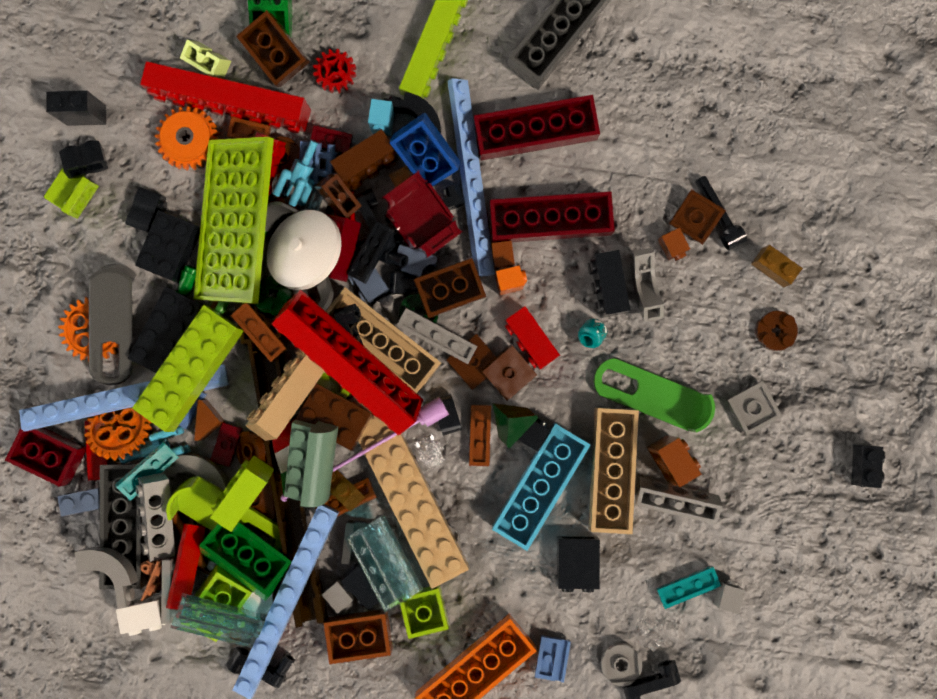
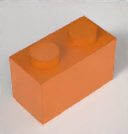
[495,265,527,295]

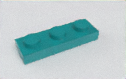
[115,442,179,501]
[656,566,721,609]

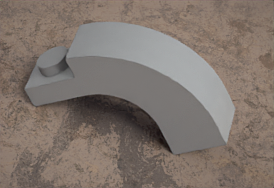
[631,247,664,322]
[162,454,229,490]
[75,547,138,609]

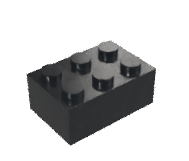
[134,210,200,283]
[588,250,630,318]

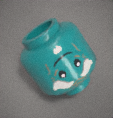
[578,318,608,348]

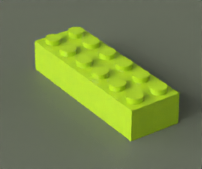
[132,305,244,432]

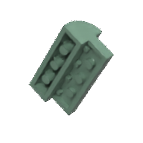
[284,419,338,507]

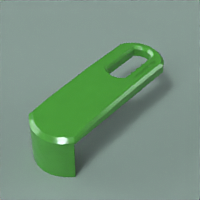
[594,358,715,433]

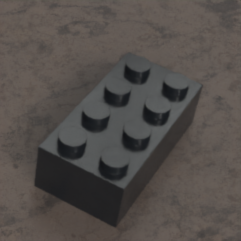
[128,287,203,373]

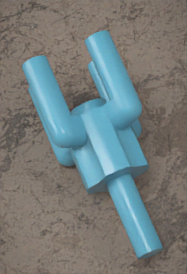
[272,140,318,207]
[120,426,191,464]

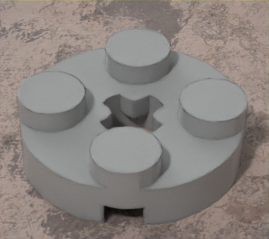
[600,643,642,686]

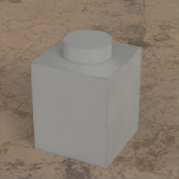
[322,578,355,614]
[714,580,745,614]

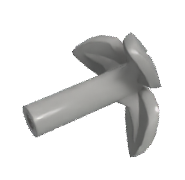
[372,293,405,327]

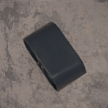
[432,394,462,436]

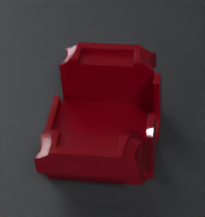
[382,171,463,258]

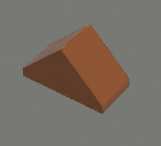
[194,400,226,441]

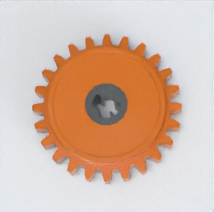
[155,106,220,171]

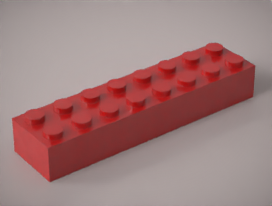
[140,61,311,133]
[272,289,423,436]

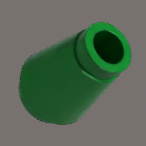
[177,265,196,296]

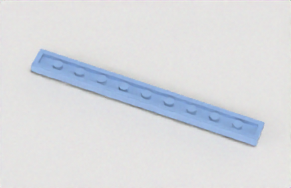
[447,78,495,276]
[19,364,229,432]
[233,504,339,699]

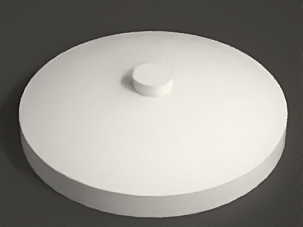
[267,210,341,290]

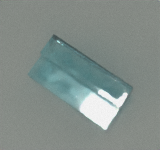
[347,515,424,612]
[170,593,266,648]

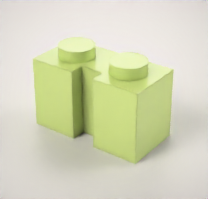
[180,40,231,79]

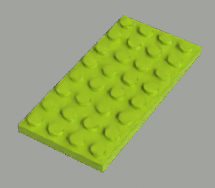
[194,137,274,304]

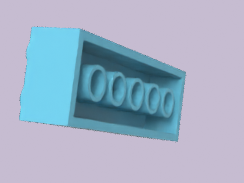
[491,423,590,551]

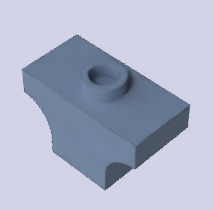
[397,245,438,278]

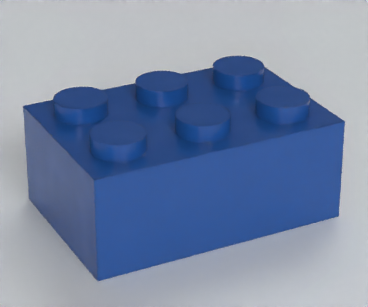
[389,113,460,186]

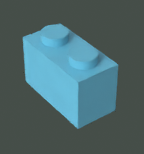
[368,99,395,136]

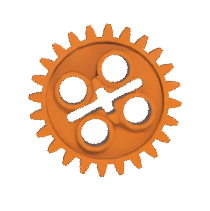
[58,297,119,361]
[84,407,153,461]

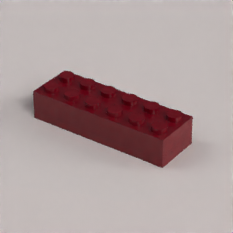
[474,95,600,161]
[490,191,615,243]

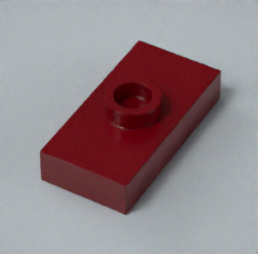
[310,126,353,154]
[210,422,243,467]

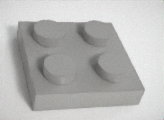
[726,381,783,436]

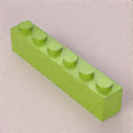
[399,0,468,99]

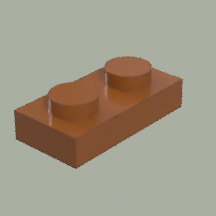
[227,117,271,139]

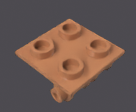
[140,558,166,601]

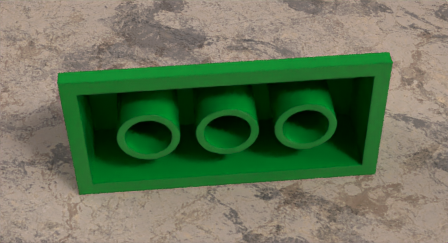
[199,522,292,601]

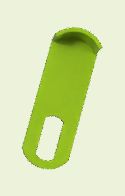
[166,476,282,552]

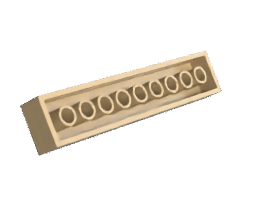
[348,396,470,589]

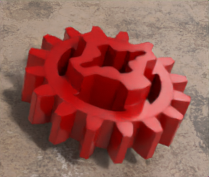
[313,49,357,94]

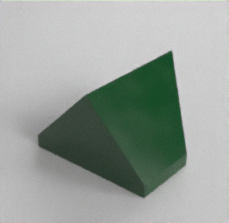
[492,403,538,449]

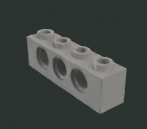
[136,473,175,562]
[635,477,722,524]

